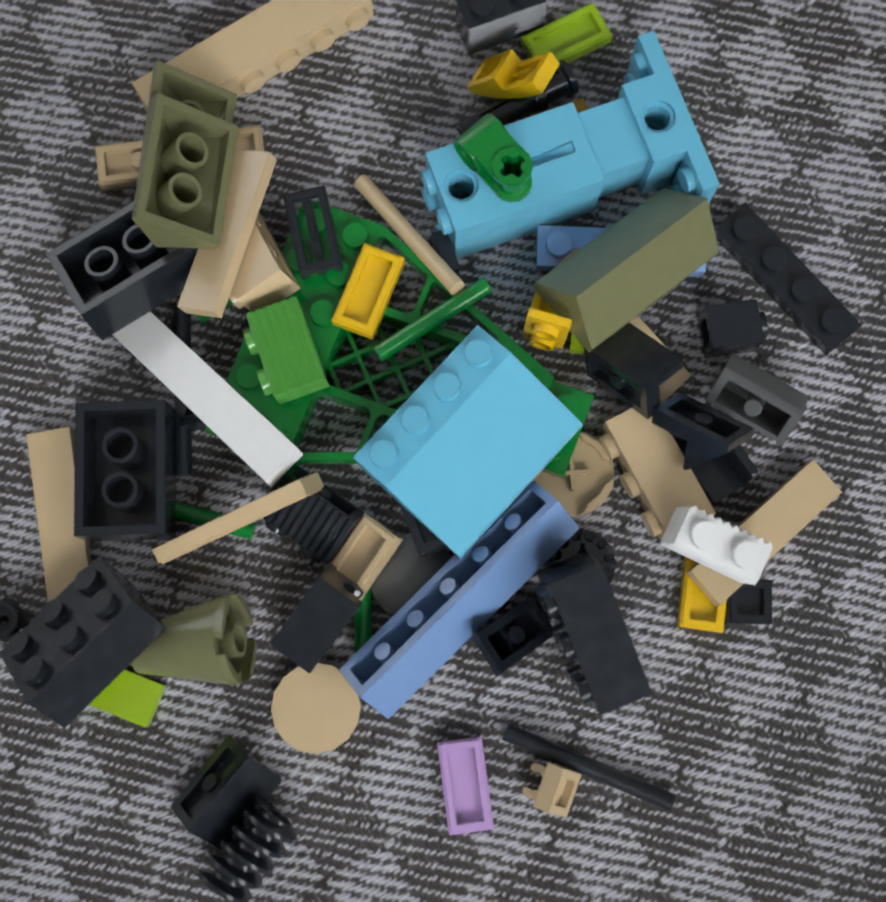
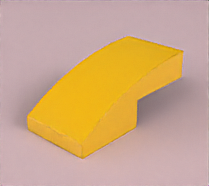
[467,49,560,99]

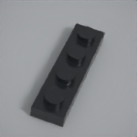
[714,203,862,356]

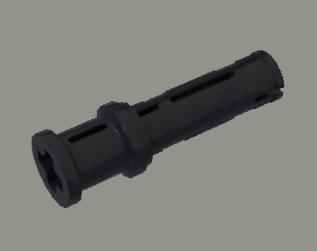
[456,59,579,135]

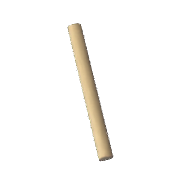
[354,175,464,295]

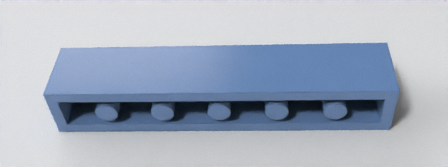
[339,480,580,719]

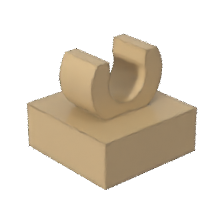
[522,762,582,818]

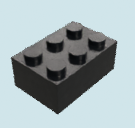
[46,201,198,340]
[74,400,176,542]
[533,552,653,716]
[0,556,166,728]

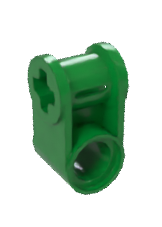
[453,113,533,203]

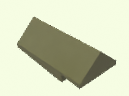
[132,60,239,249]
[533,188,719,353]

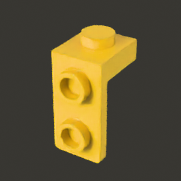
[521,290,572,351]

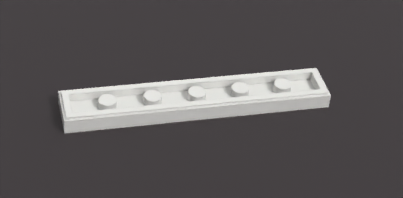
[112,312,303,487]

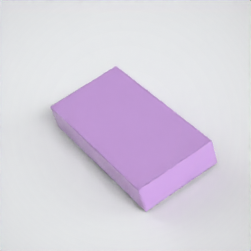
[437,736,494,835]

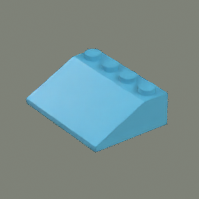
[353,325,583,559]

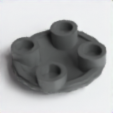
[371,533,452,615]

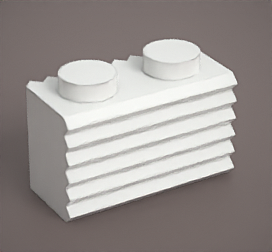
[660,506,773,586]

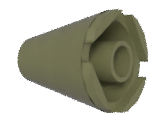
[130,594,256,686]

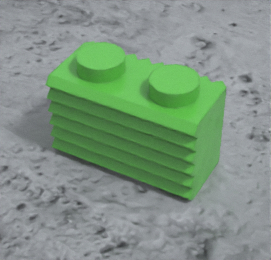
[243,297,330,404]

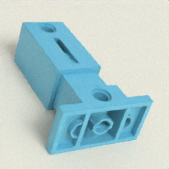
[420,30,720,259]

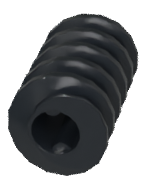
[197,797,297,902]

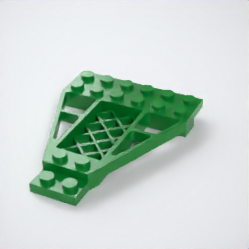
[205,200,594,479]

